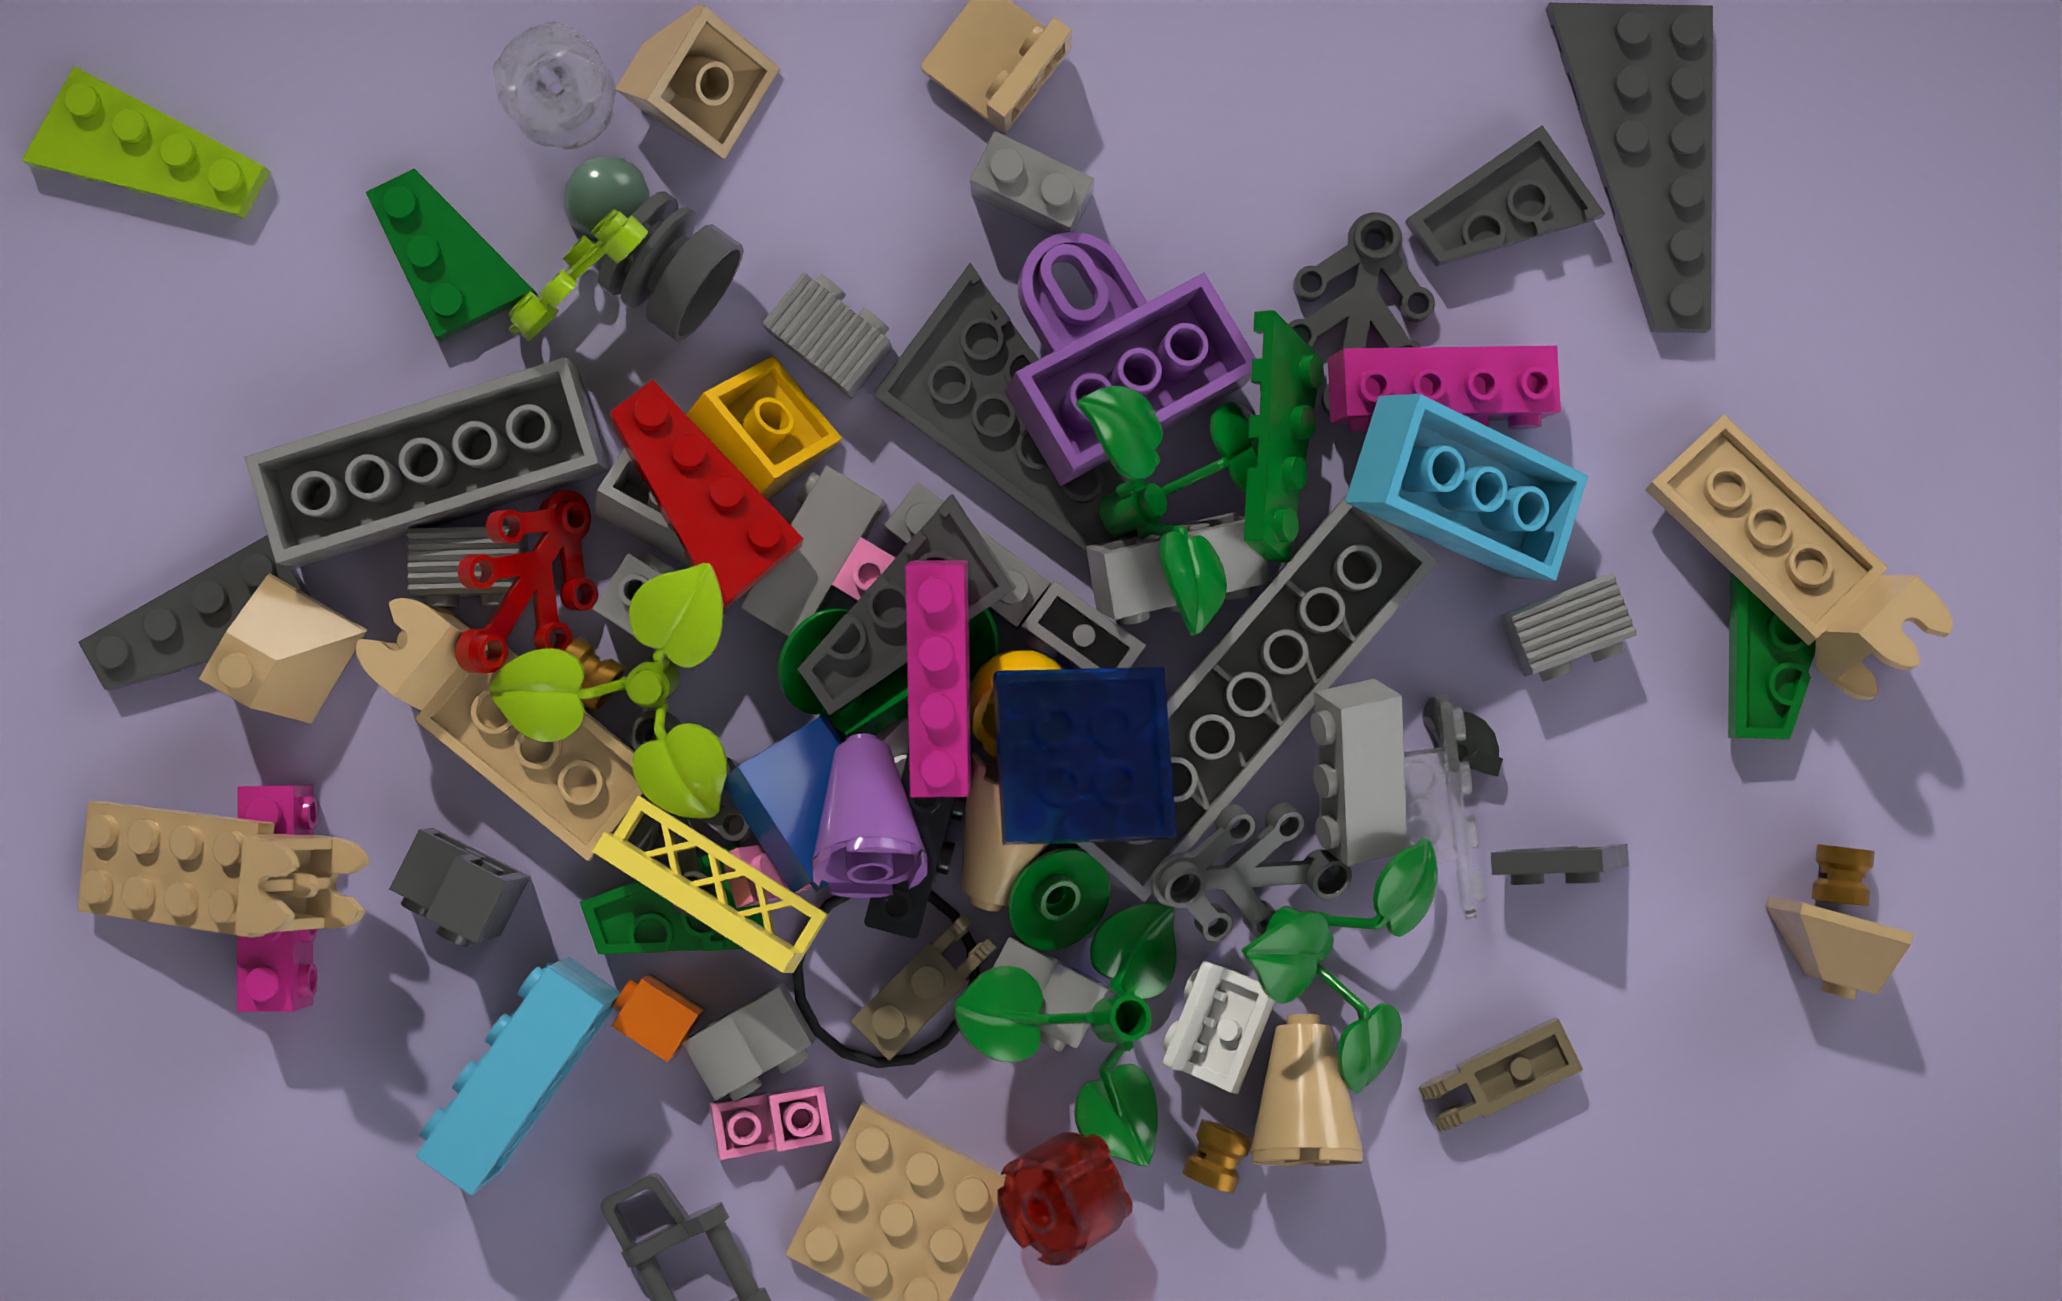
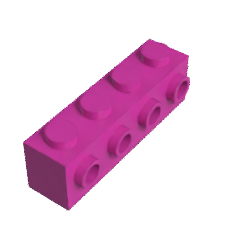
[1327,345,1561,433]
[237,785,318,1012]

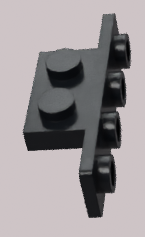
[864,726,972,939]

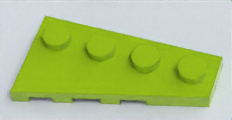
[21,66,271,219]

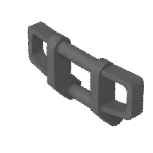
[601,1173,771,1301]

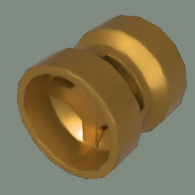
[565,637,626,713]
[1811,844,1875,906]
[1182,1119,1253,1193]

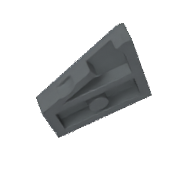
[1491,844,1629,885]

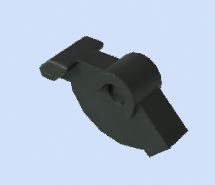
[1422,697,1503,777]

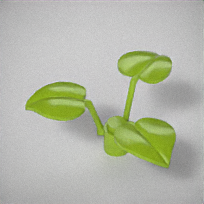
[489,563,728,818]

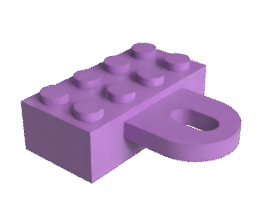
[1004,232,1256,486]

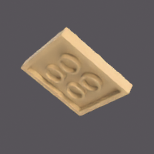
[785,1102,1009,1301]

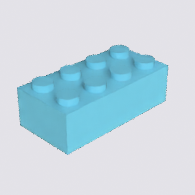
[1345,394,1588,581]
[415,957,621,1196]

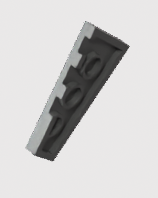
[798,494,1017,715]
[78,535,311,690]

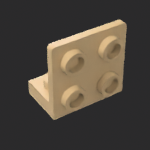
[921,0,1072,134]

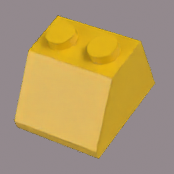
[686,355,843,500]

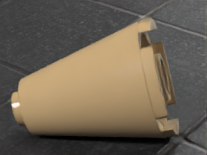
[961,752,1077,912]
[1251,1014,1364,1166]

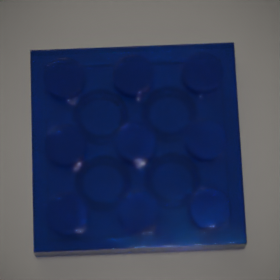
[993,667,1176,845]

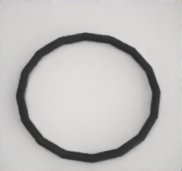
[792,890,980,1068]

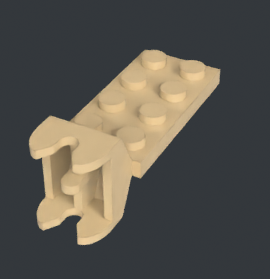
[1645,414,1953,700]
[356,598,644,861]
[78,801,369,937]

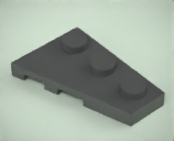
[1405,125,1605,267]

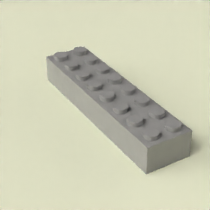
[1058,493,1439,902]

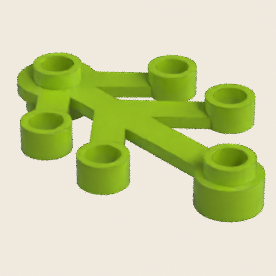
[508,209,649,341]

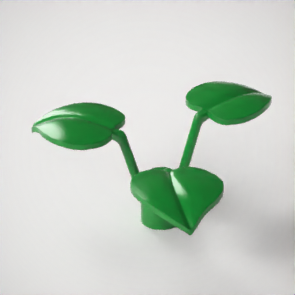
[1075,386,1258,636]
[1242,836,1438,1093]
[953,903,1177,1166]

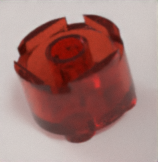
[997,1132,1133,1266]

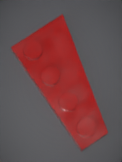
[609,379,804,611]

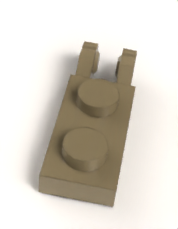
[850,914,996,1061]
[1418,1017,1583,1132]

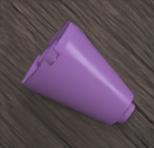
[812,733,927,898]

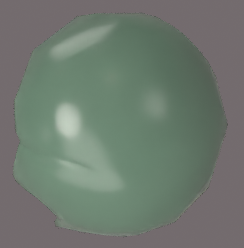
[563,156,650,242]

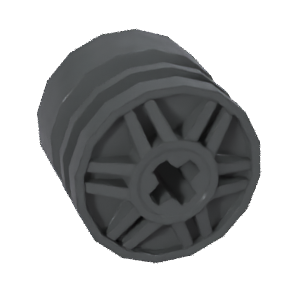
[598,191,744,341]

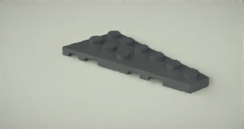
[1545,2,1713,333]
[873,262,1138,553]

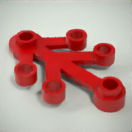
[455,490,598,674]

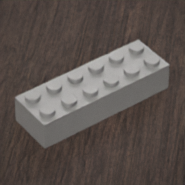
[244,357,610,569]

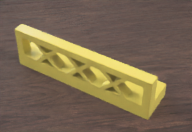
[592,796,829,973]

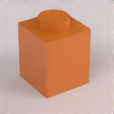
[611,974,706,1062]

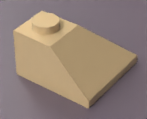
[615,4,780,160]
[199,573,368,724]
[1766,896,1914,1000]

